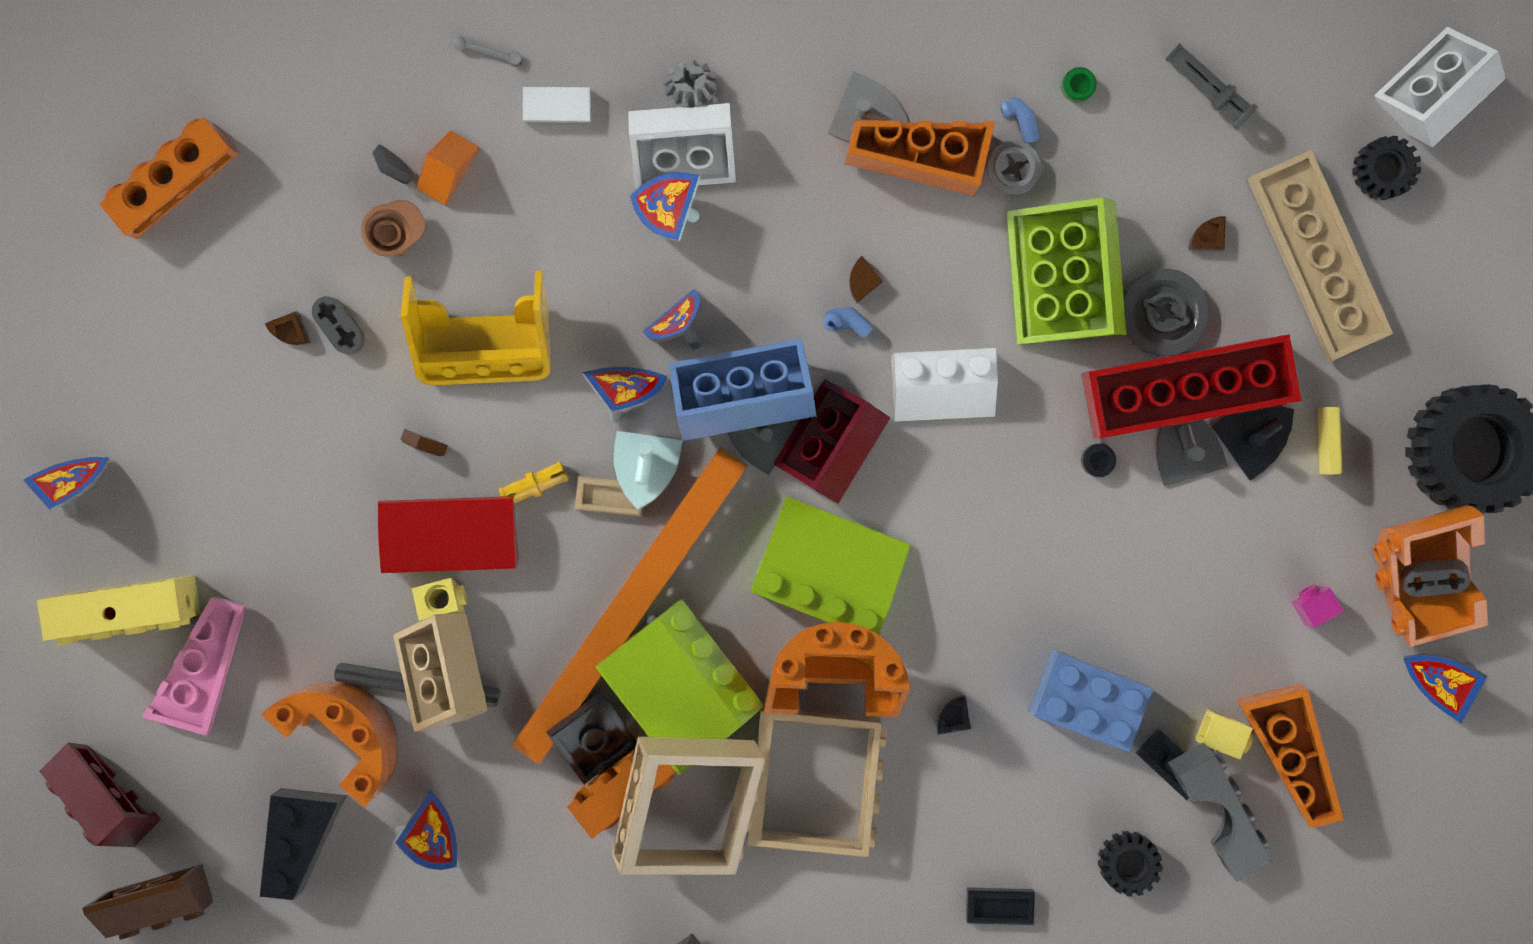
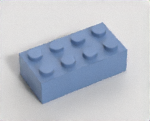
[668,339,816,441]

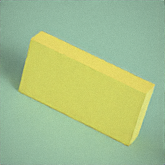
[1317,406,1343,475]

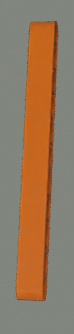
[512,447,748,765]

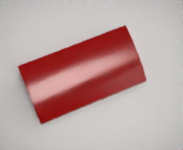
[378,496,519,573]

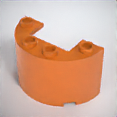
[1373,505,1488,647]
[764,622,910,718]
[261,682,398,808]

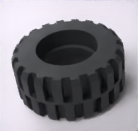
[1405,384,1533,514]

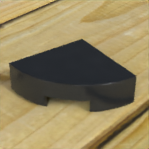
[372,144,414,185]
[937,695,971,735]

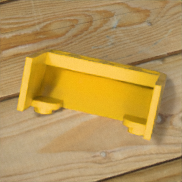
[400,270,551,385]

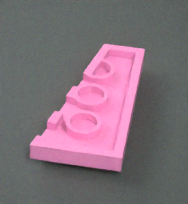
[142,596,247,736]

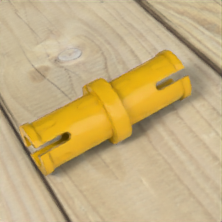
[499,461,569,503]

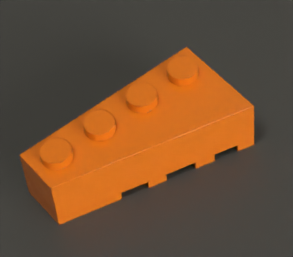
[844,120,995,196]
[1235,683,1344,828]
[567,747,690,839]

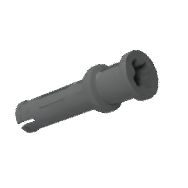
[1165,43,1258,130]

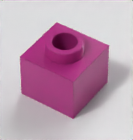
[1291,584,1343,628]

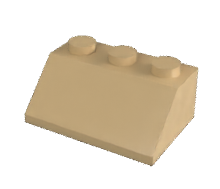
[393,613,488,732]

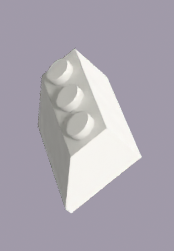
[1374,27,1506,148]
[628,103,736,190]
[891,348,998,422]

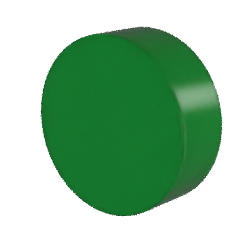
[1061,67,1097,103]

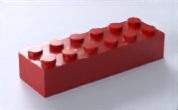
[1081,334,1302,439]

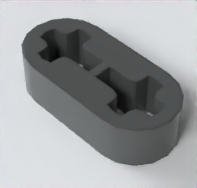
[312,296,365,354]
[1401,559,1470,597]

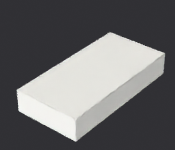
[523,87,591,123]

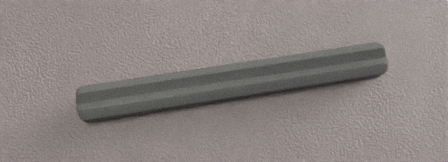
[334,663,500,707]

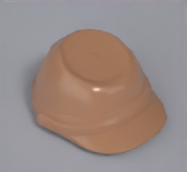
[361,200,426,257]

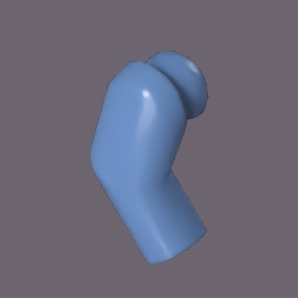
[1000,97,1040,143]
[823,307,875,339]

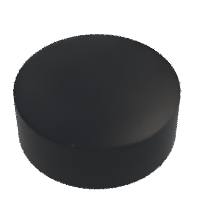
[1081,444,1116,477]

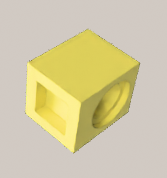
[412,578,468,621]
[1195,709,1253,759]

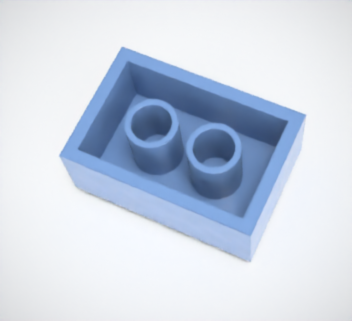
[1028,649,1153,752]

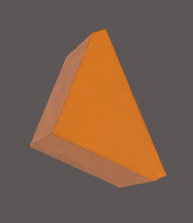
[416,130,480,206]

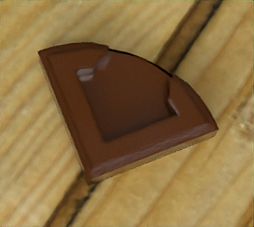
[1188,216,1226,251]
[849,256,883,304]
[265,311,311,345]
[400,429,448,457]

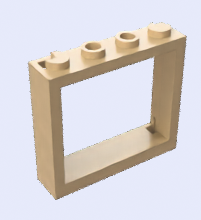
[747,707,887,857]
[612,737,766,875]

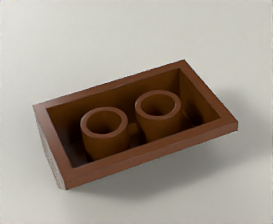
[82,864,213,940]

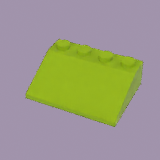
[1007,197,1126,345]
[750,496,911,635]
[595,599,764,775]

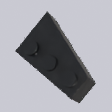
[259,788,347,900]

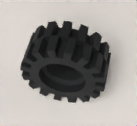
[1352,136,1422,200]
[1098,831,1163,897]

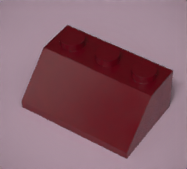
[773,379,891,504]

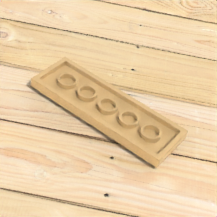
[1247,149,1393,362]

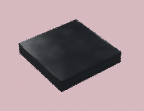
[546,692,637,785]

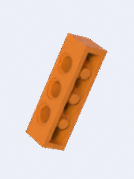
[99,117,239,239]

